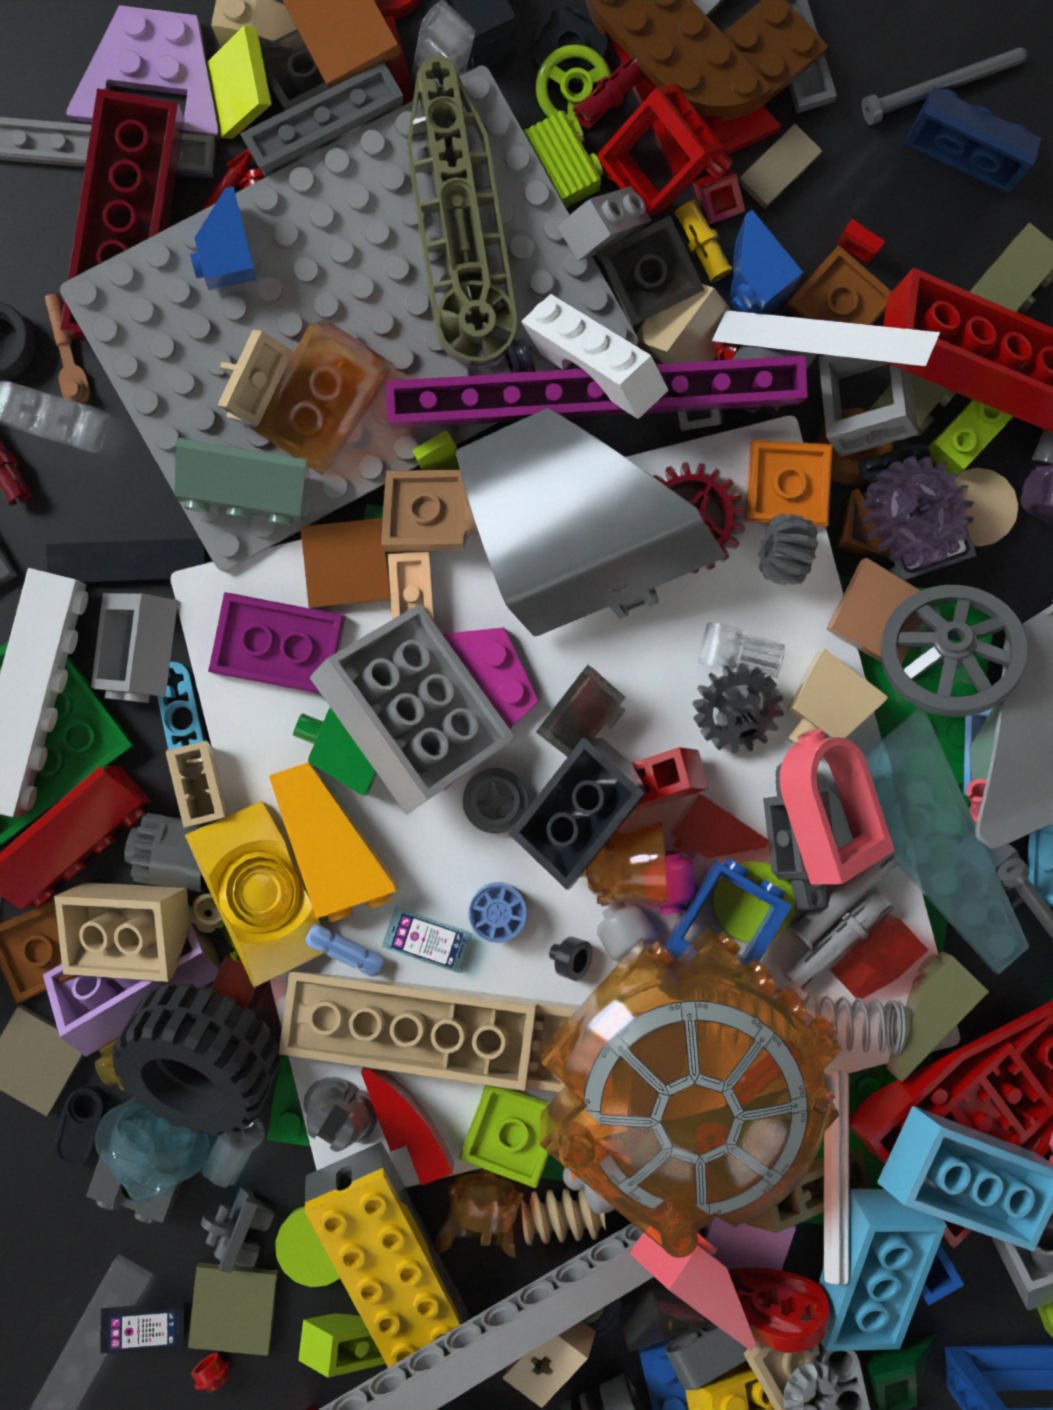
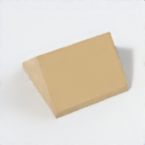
[636,277,732,364]

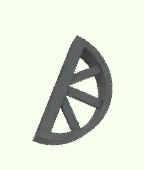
[240,62,403,177]

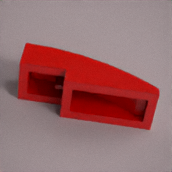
[361,1067,454,1186]

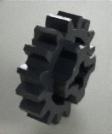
[692,663,784,753]

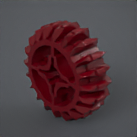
[653,462,746,574]

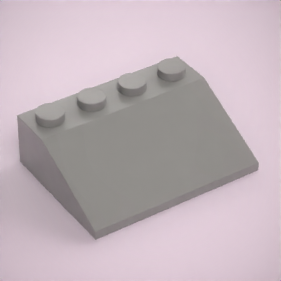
[309,604,515,815]

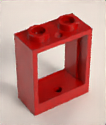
[596,84,724,217]

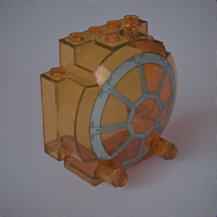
[539,927,842,1258]

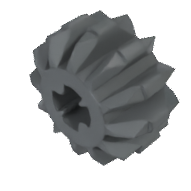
[758,514,818,585]

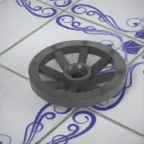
[881,585,1028,717]

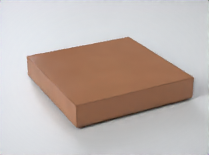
[826,558,923,665]

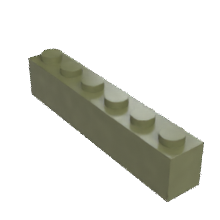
[868,222,1053,441]

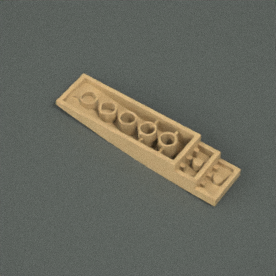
[279,970,621,1096]

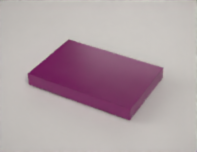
[208,592,346,694]

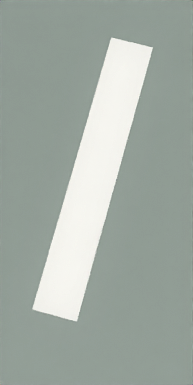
[712,310,940,366]

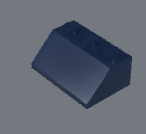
[904,87,1041,195]

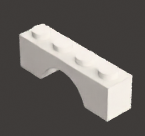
[521,294,669,419]

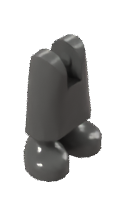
[304,1077,377,1152]

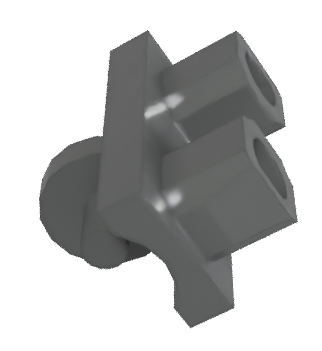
[201,1186,274,1274]

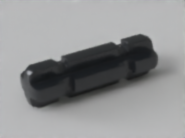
[858,444,932,482]

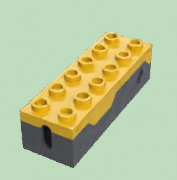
[305,1142,472,1368]

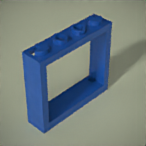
[945,1345,1053,1410]

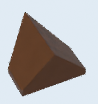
[831,488,893,565]

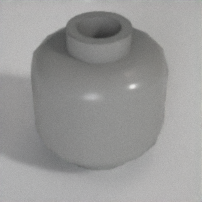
[597,901,658,966]

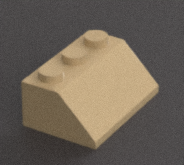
[54,883,190,982]

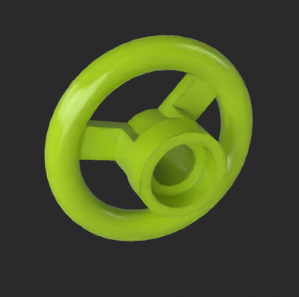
[536,45,611,128]

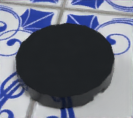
[531,6,609,87]

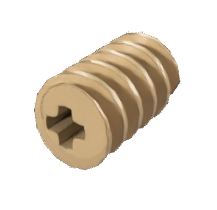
[521,1188,606,1246]

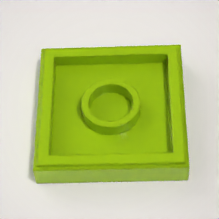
[459,1085,565,1188]

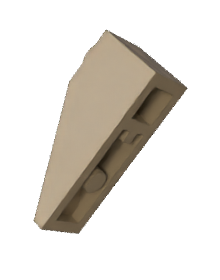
[211,0,316,65]

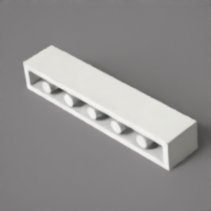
[0,568,88,817]

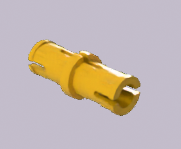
[674,200,733,282]

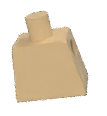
[787,649,888,745]
[166,741,228,828]

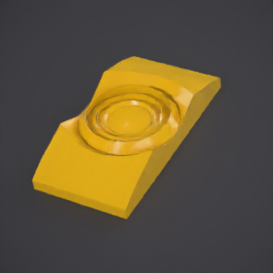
[185,801,324,987]

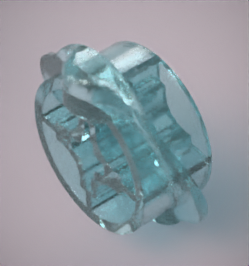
[95,1098,209,1203]

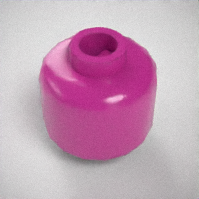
[640,851,697,914]

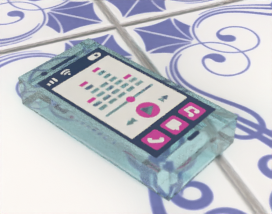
[382,907,474,973]

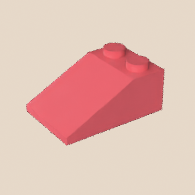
[629,1212,756,1351]

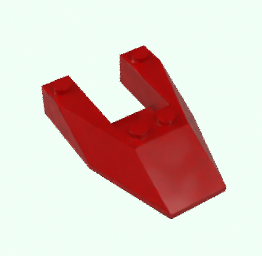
[849,1001,1053,1249]

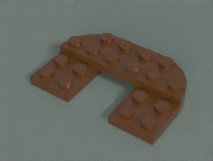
[586,0,828,121]

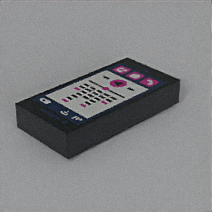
[100,1302,184,1354]

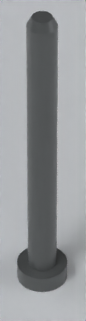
[862,47,1028,125]
[997,858,1053,939]

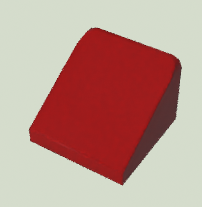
[693,170,745,225]

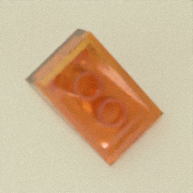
[253,319,394,475]

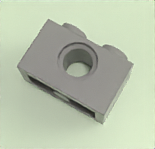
[557,187,652,261]

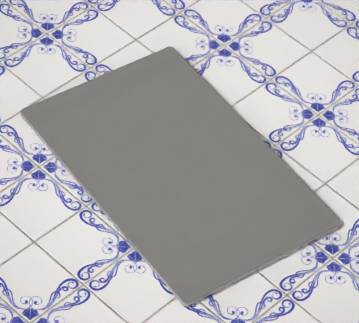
[60,66,638,571]

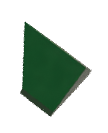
[861,1334,937,1410]

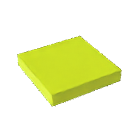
[206,25,271,139]

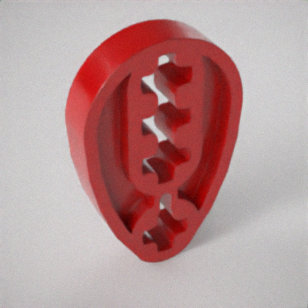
[728,1267,830,1353]

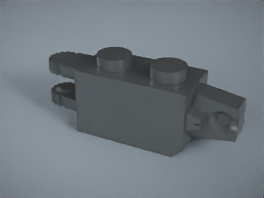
[763,763,834,909]

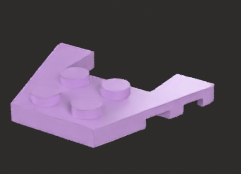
[66,5,220,140]

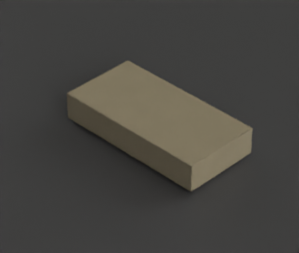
[738,124,822,210]

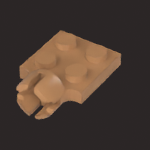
[381,470,480,552]

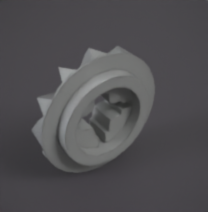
[783,1362,843,1410]

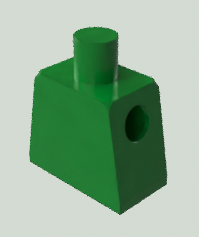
[293,707,377,796]

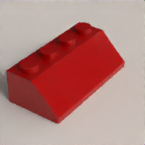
[0,766,152,909]

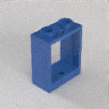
[664,858,792,993]

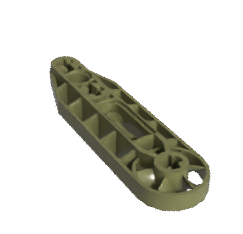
[406,55,517,366]

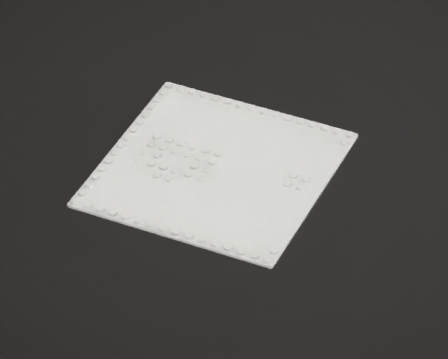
[170,416,960,1187]

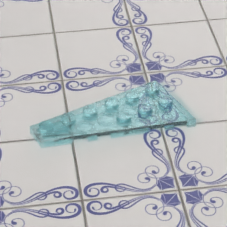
[829,708,1029,974]

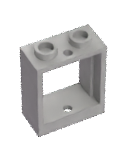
[819,355,918,457]
[91,593,178,703]

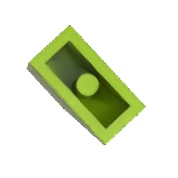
[298,1313,386,1378]

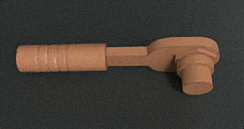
[45,294,91,406]

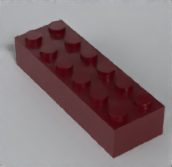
[60,88,185,342]

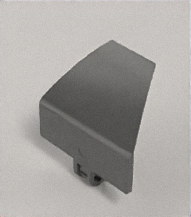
[456,408,724,637]

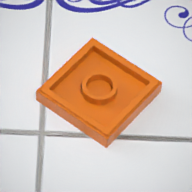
[745,440,833,528]

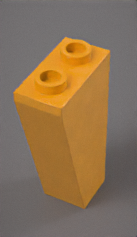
[269,762,399,922]

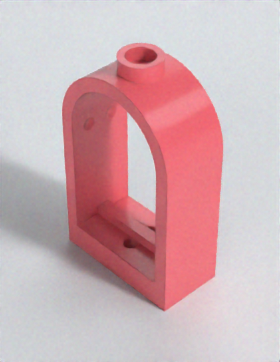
[780,729,895,884]

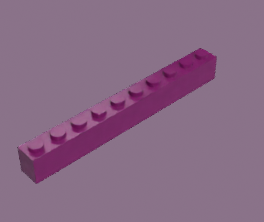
[385,355,807,429]

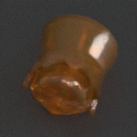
[581,821,667,906]
[433,1168,524,1258]

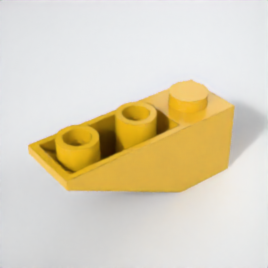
[685,1362,775,1410]

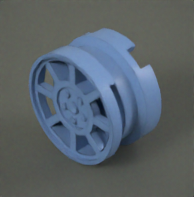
[469,882,527,943]

